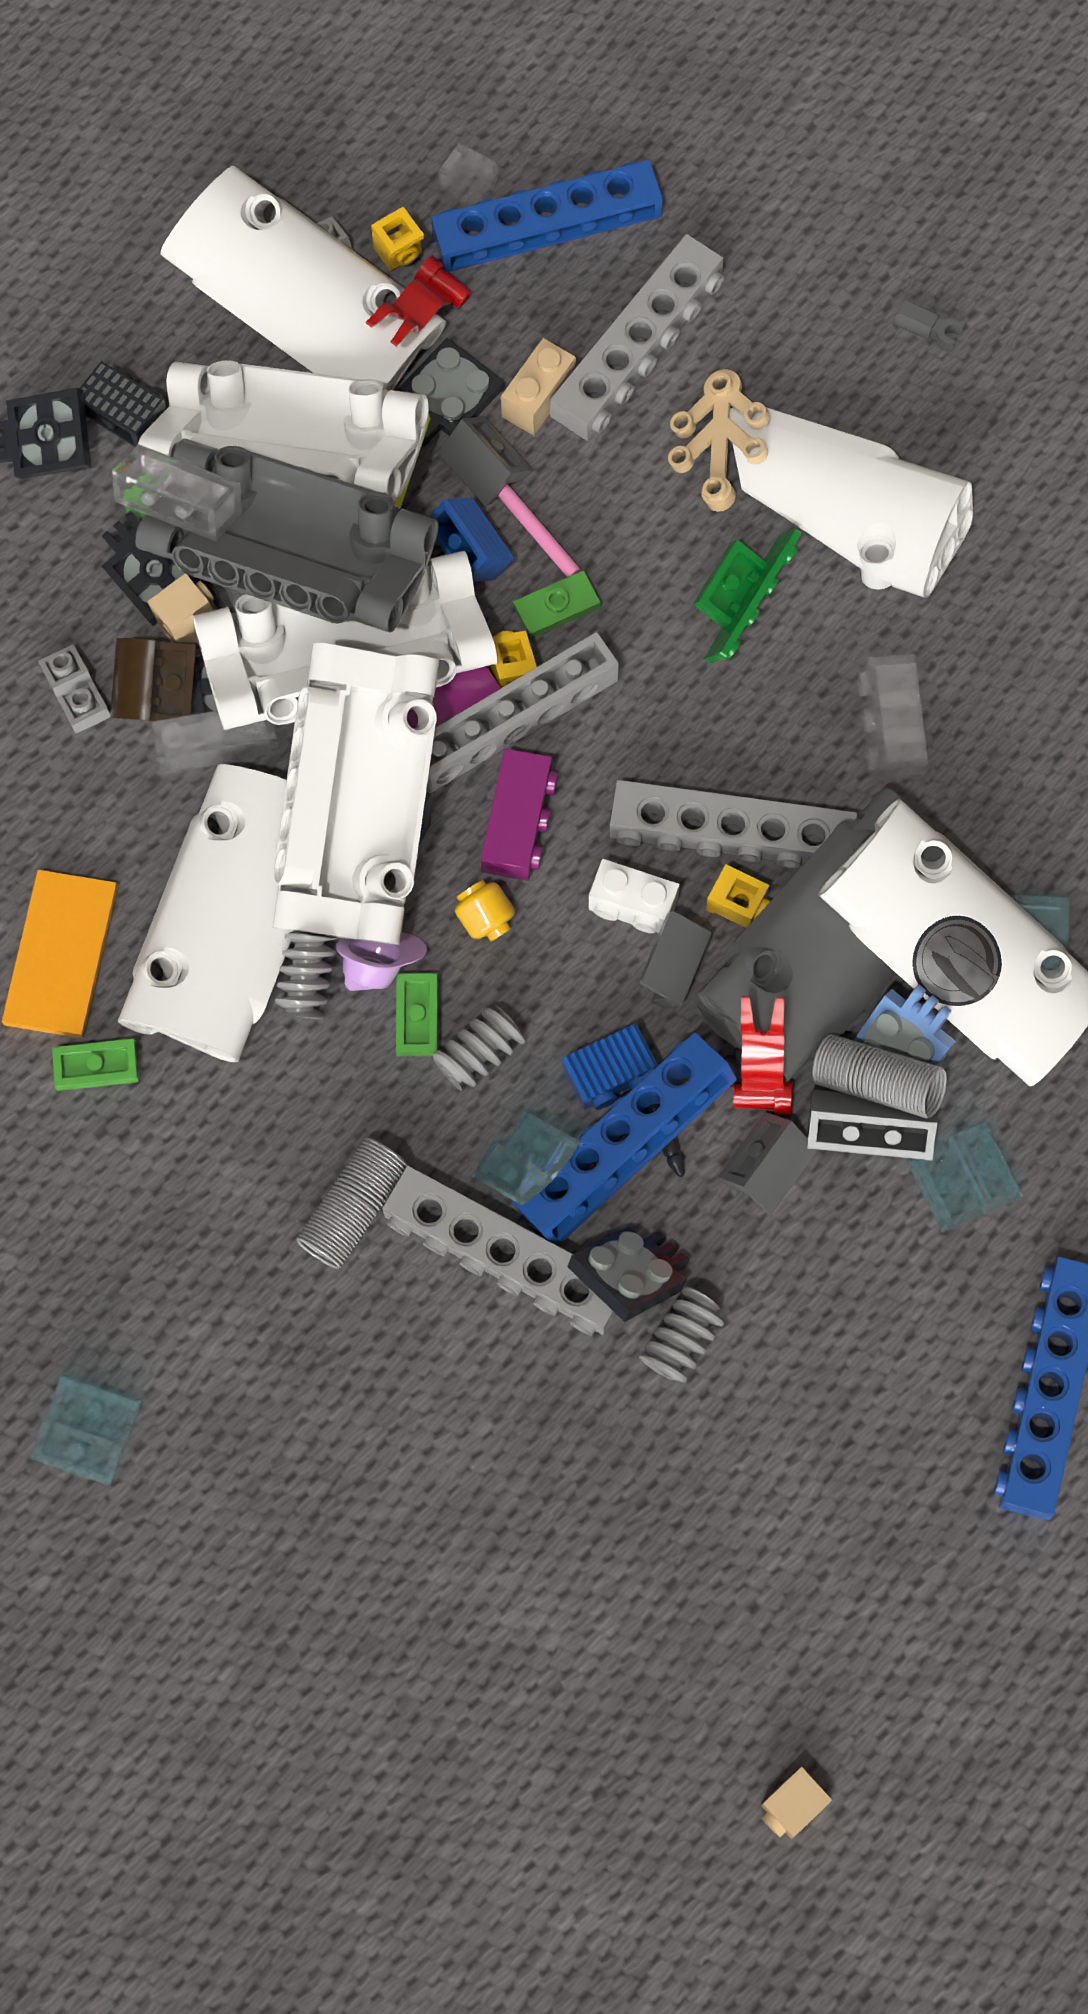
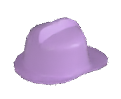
[336,932,427,991]

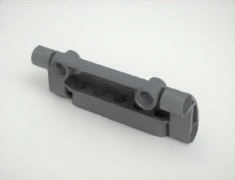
[135,438,439,633]
[698,788,944,1083]

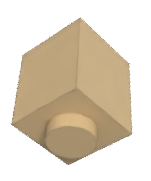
[761,1767,832,1839]

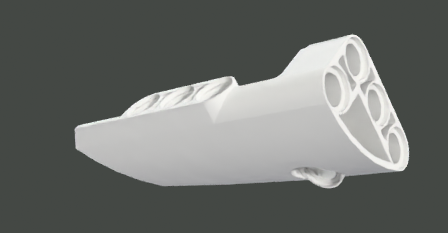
[729,407,973,598]

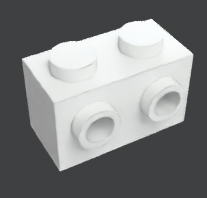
[589,859,679,933]

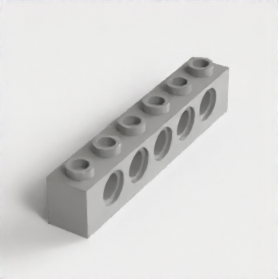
[550,234,725,441]
[426,632,618,793]
[610,780,857,868]
[383,1165,615,1336]

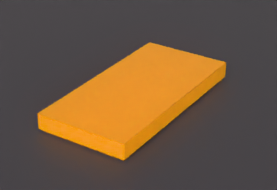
[2,870,118,1039]

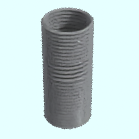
[812,1034,947,1119]
[296,1138,408,1269]

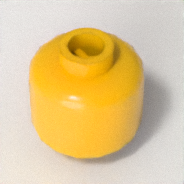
[455,879,515,942]

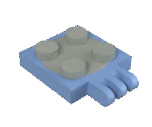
[853,985,956,1066]

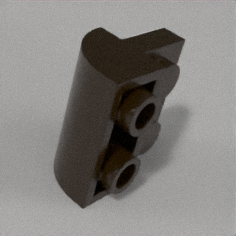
[110,638,196,724]

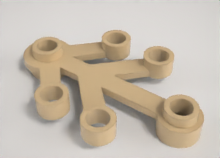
[668,369,770,512]

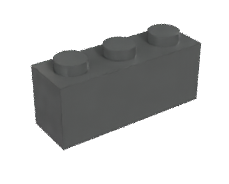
[807,1090,937,1160]

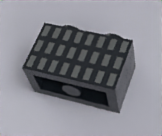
[79,361,166,448]

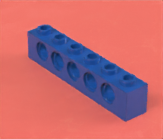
[431,160,662,272]
[512,1032,737,1246]
[994,1257,1088,1521]

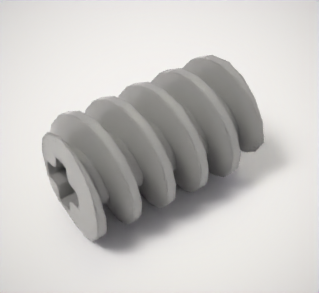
[274,932,337,1020]
[433,1006,525,1091]
[638,1286,724,1383]

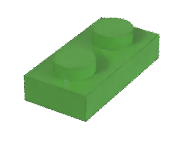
[396,973,438,1057]
[52,1038,139,1091]

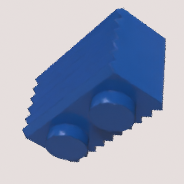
[429,497,514,582]
[562,1024,658,1110]

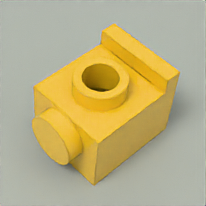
[371,207,424,271]
[489,630,537,688]
[706,864,770,928]

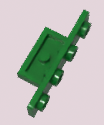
[692,528,802,663]

